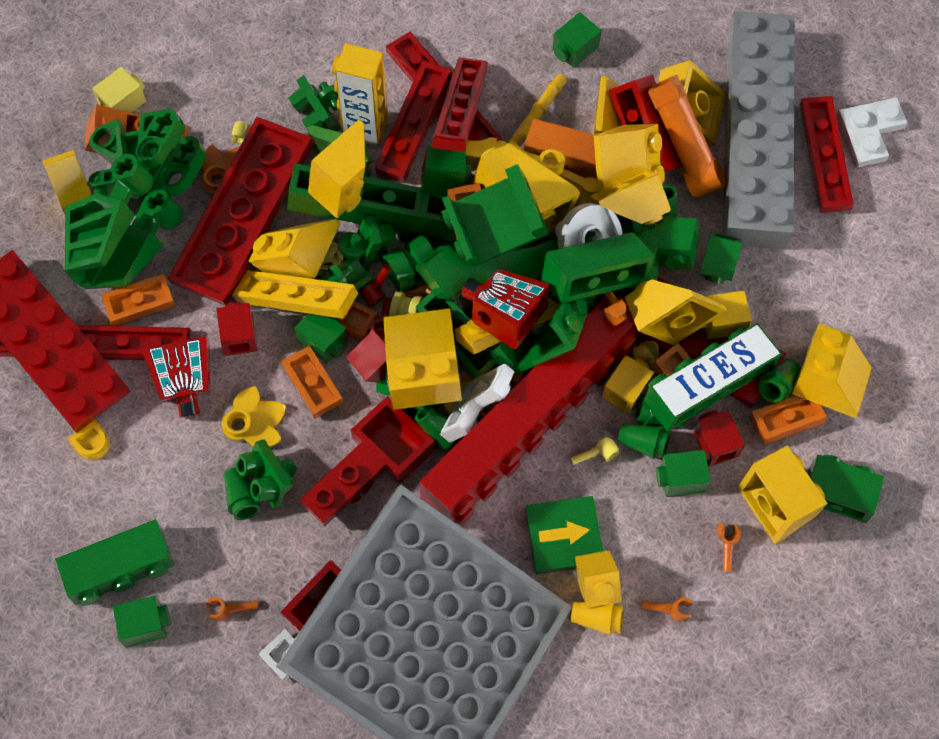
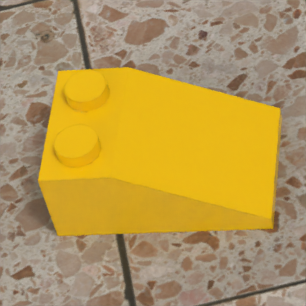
[384,309,462,410]

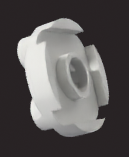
[555,203,622,249]

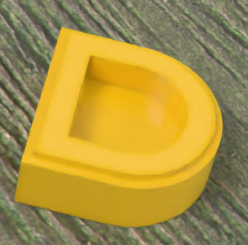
[67,419,110,460]

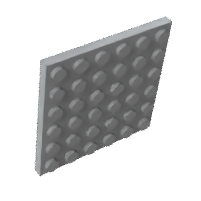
[276,485,572,739]

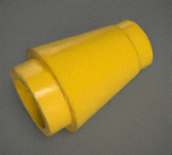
[571,602,624,636]

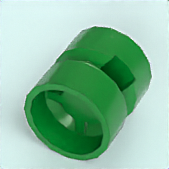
[381,235,434,292]

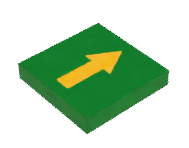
[525,496,603,575]

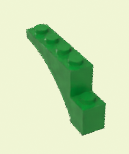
[539,216,700,297]
[415,231,590,300]

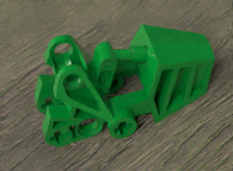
[64,109,207,289]

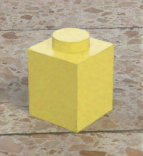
[92,67,146,113]

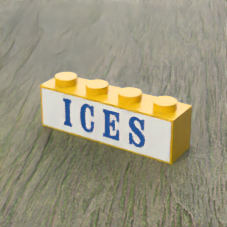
[332,43,389,147]

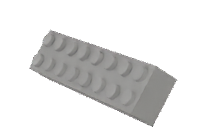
[723,11,795,250]

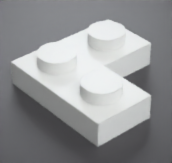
[837,97,908,168]
[440,363,514,442]

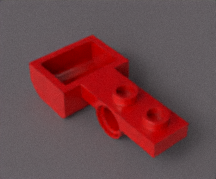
[300,396,435,527]

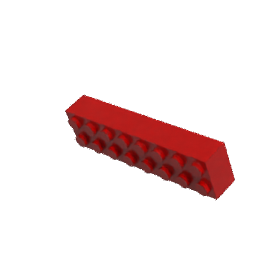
[419,297,637,525]

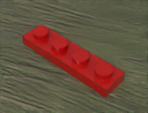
[374,61,452,182]
[799,96,854,213]

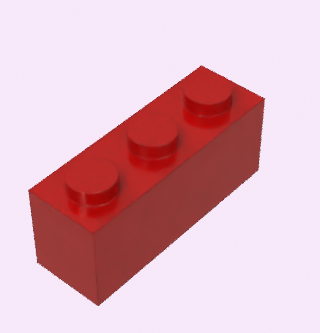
[609,74,682,173]

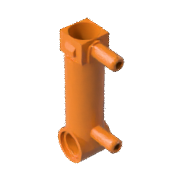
[648,75,726,198]

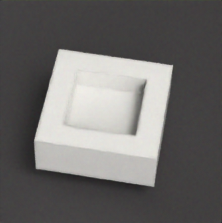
[259,629,294,682]

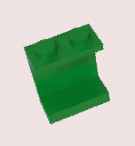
[441,164,549,267]
[489,298,589,375]

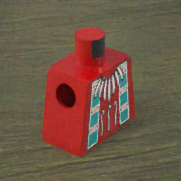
[462,270,550,350]
[142,336,211,418]

